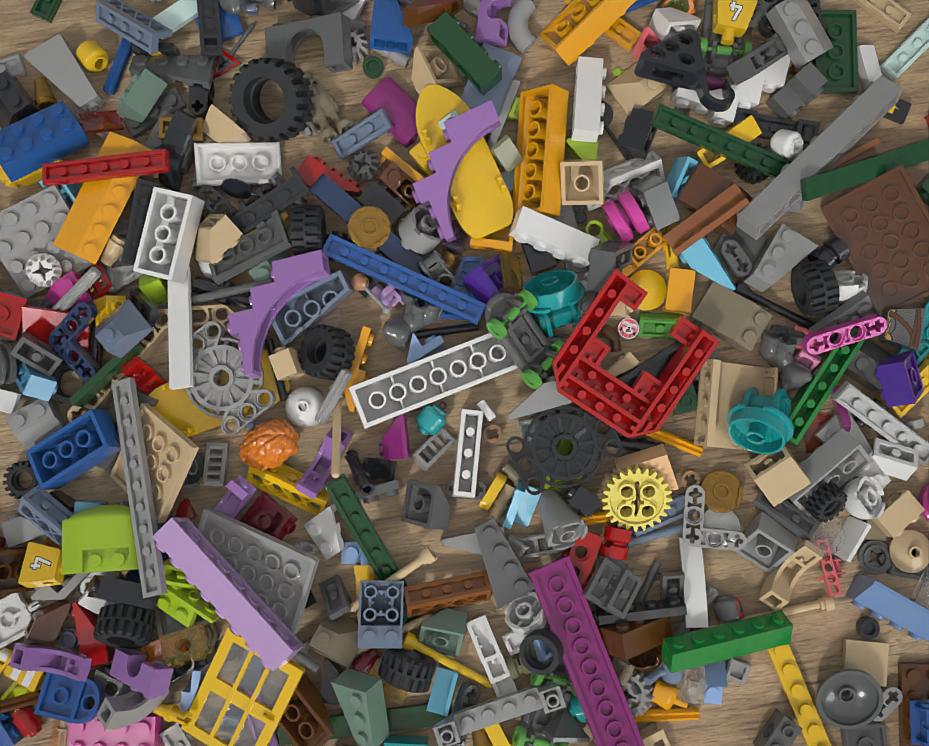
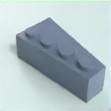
[272,270,354,347]

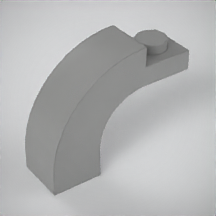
[97,659,170,730]

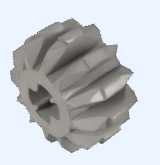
[350,28,370,66]

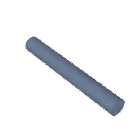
[627,523,689,548]

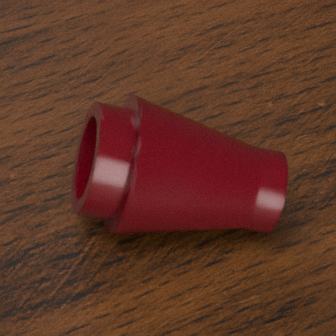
[349,648,380,674]

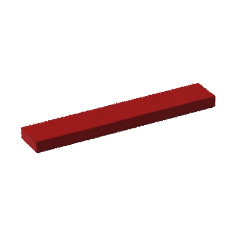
[42,149,170,187]

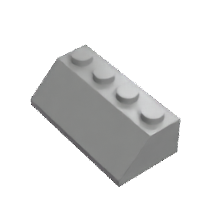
[789,428,873,516]

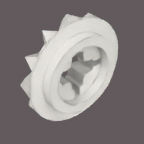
[25,253,62,287]

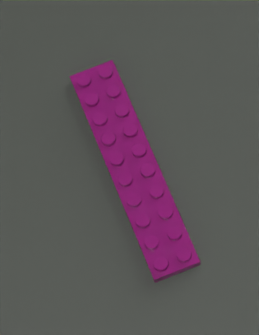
[528,556,644,746]

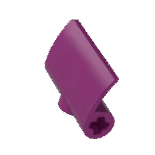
[361,77,418,148]

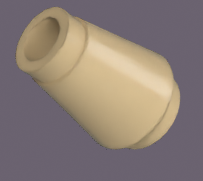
[100,233,125,267]

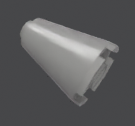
[538,490,588,550]

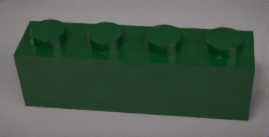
[427,12,502,96]

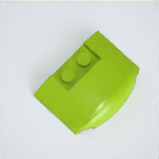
[62,505,139,575]

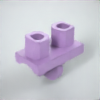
[371,285,406,307]

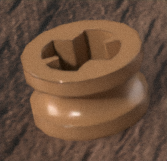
[483,424,502,443]
[679,470,700,489]

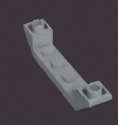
[30,501,129,600]
[433,684,566,746]

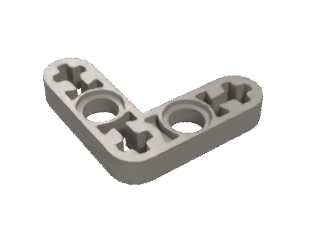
[682,484,747,551]

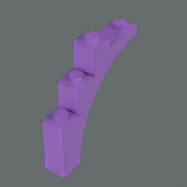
[412,101,501,243]
[227,250,331,379]

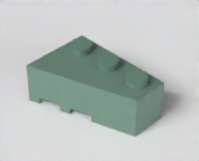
[331,668,390,746]

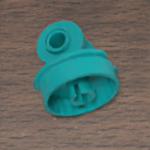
[523,270,585,338]
[727,387,794,454]

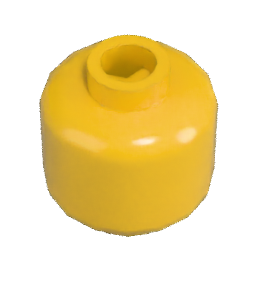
[76,40,109,72]

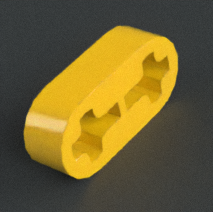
[478,472,508,511]

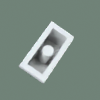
[649,7,701,41]
[872,438,919,481]

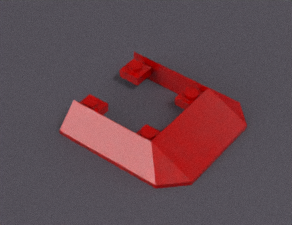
[552,268,720,438]

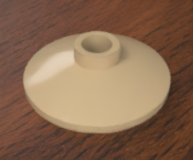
[889,530,929,573]

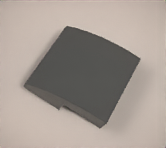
[582,557,643,619]

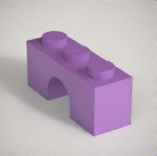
[475,0,513,48]
[109,648,174,699]

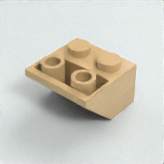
[195,214,243,264]
[744,446,811,507]

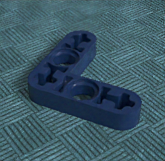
[49,301,101,382]

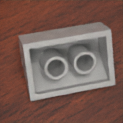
[766,0,833,70]

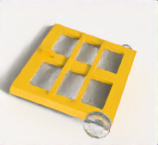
[181,624,306,746]

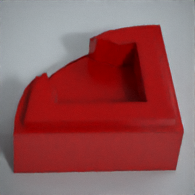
[175,498,198,520]

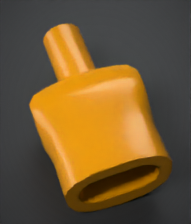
[650,679,688,710]

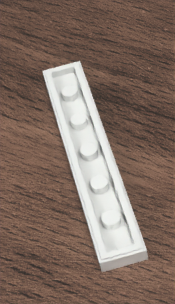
[168,266,193,390]

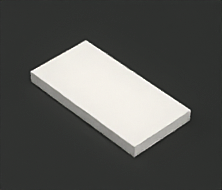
[194,142,282,187]

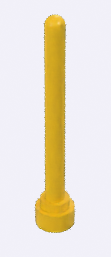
[402,631,493,688]

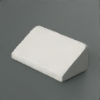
[857,45,882,90]
[830,516,871,562]

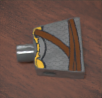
[870,308,925,351]

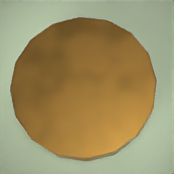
[348,206,391,249]
[699,470,743,513]

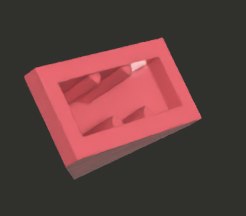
[631,26,667,68]

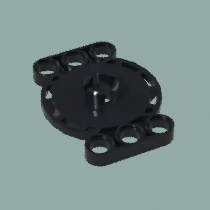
[506,406,623,495]

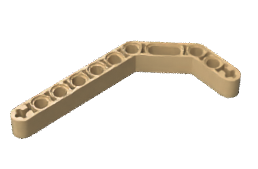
[67,304,266,422]

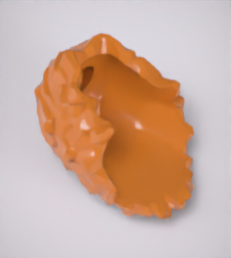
[239,418,300,471]

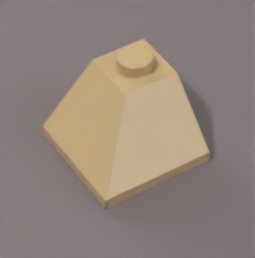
[411,46,463,95]
[606,63,668,116]
[203,104,253,143]
[560,159,604,205]

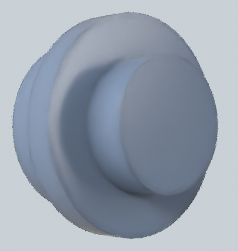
[59,628,79,650]

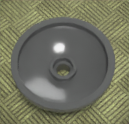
[816,669,884,730]

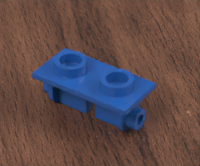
[909,700,929,746]

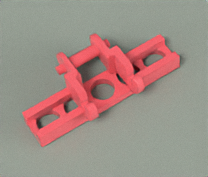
[814,539,845,597]

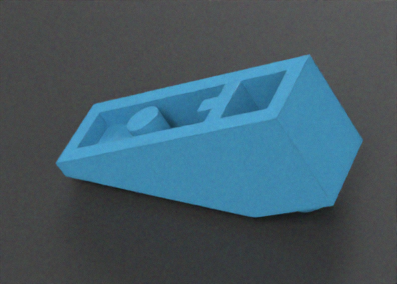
[15,359,58,402]

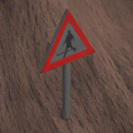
[213,23,254,80]

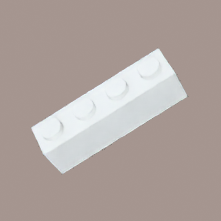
[571,56,607,143]
[509,206,600,268]
[452,409,483,498]

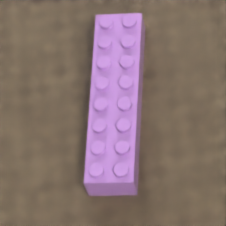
[152,518,304,672]

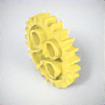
[601,464,672,532]

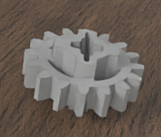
[620,668,654,717]

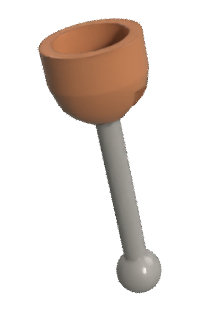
[350,272,391,314]

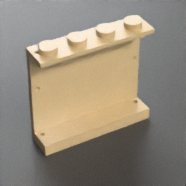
[694,359,778,450]

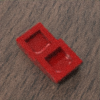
[120,355,167,395]

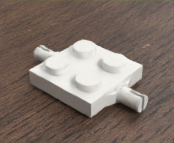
[0,592,43,649]

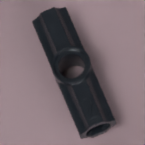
[192,275,252,309]

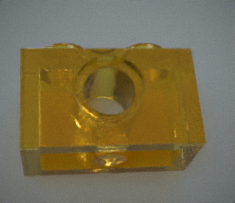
[159,624,212,668]

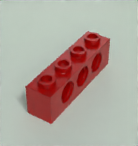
[561,531,603,591]

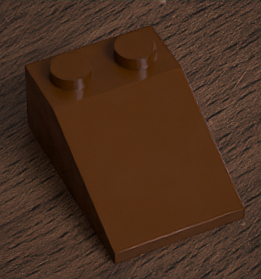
[677,162,752,235]
[0,547,34,595]
[268,674,335,746]

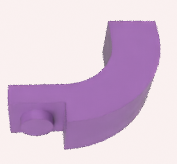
[295,427,353,499]
[214,475,257,519]
[9,643,92,681]

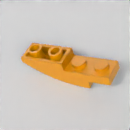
[622,228,667,277]
[344,326,375,412]

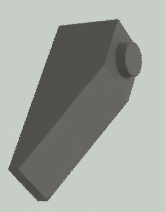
[726,35,788,86]

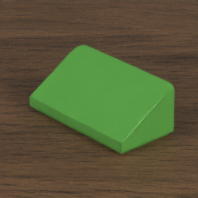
[637,312,681,339]

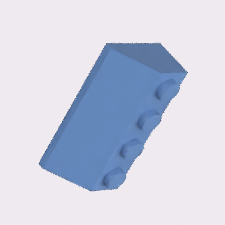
[845,573,929,642]

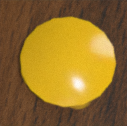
[630,270,667,311]

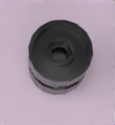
[808,236,850,270]

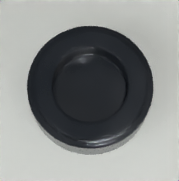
[856,616,880,639]

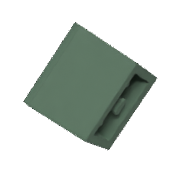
[116,68,167,123]

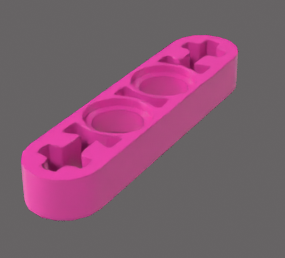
[802,314,887,355]

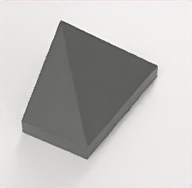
[542,708,590,742]

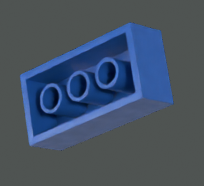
[0,100,90,182]
[26,409,121,489]

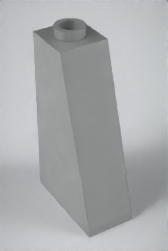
[24,34,105,113]

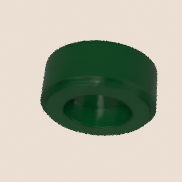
[363,56,384,79]

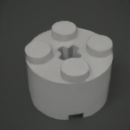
[399,204,444,255]

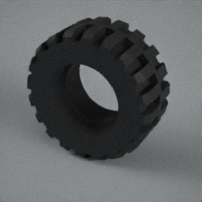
[229,58,315,142]

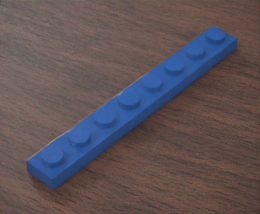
[322,233,486,325]

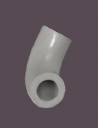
[507,0,537,54]

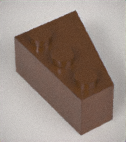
[596,617,672,661]

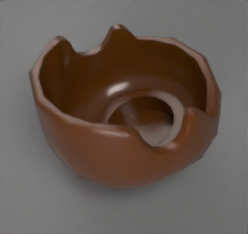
[628,645,662,672]

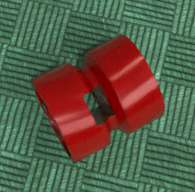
[600,525,633,560]

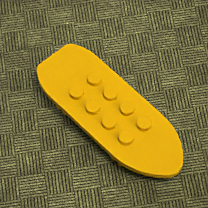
[415,84,513,239]
[148,350,291,438]

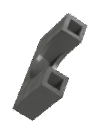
[264,11,353,82]

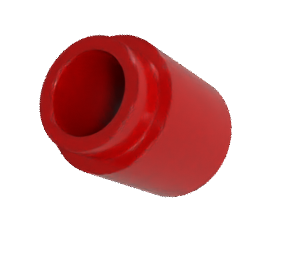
[11,706,44,738]

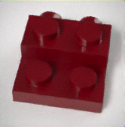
[240,491,298,541]

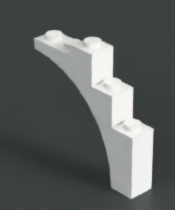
[669,33,790,128]

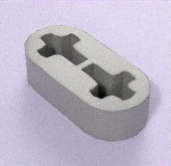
[874,684,903,721]

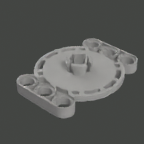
[186,321,276,435]

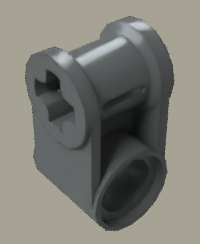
[418,250,455,289]

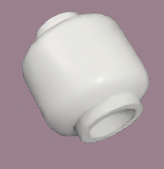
[770,129,804,159]

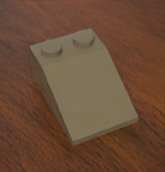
[690,281,773,351]

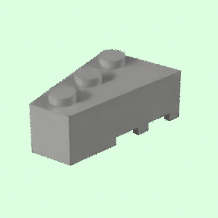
[744,223,818,293]

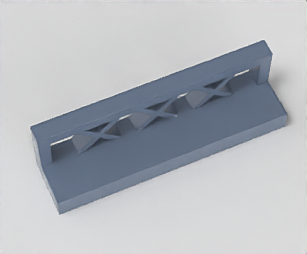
[96,0,173,54]
[17,485,74,548]

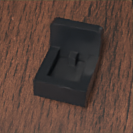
[363,457,397,482]

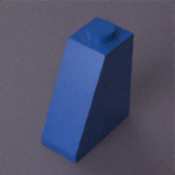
[369,0,413,54]

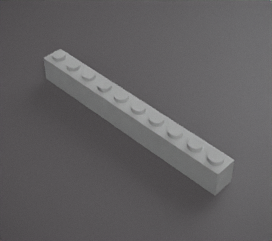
[736,75,903,240]

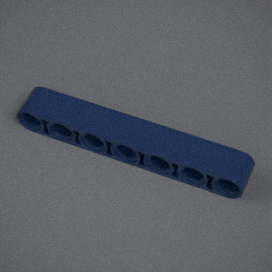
[309,173,428,278]

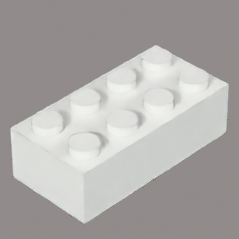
[133,187,205,284]

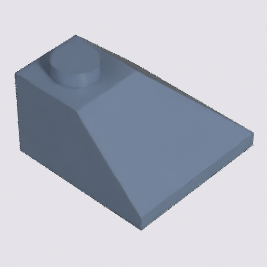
[95,299,153,358]

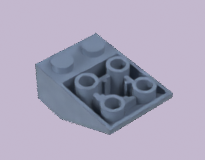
[357,580,404,648]

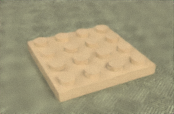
[110,403,199,523]

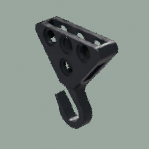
[634,29,735,112]

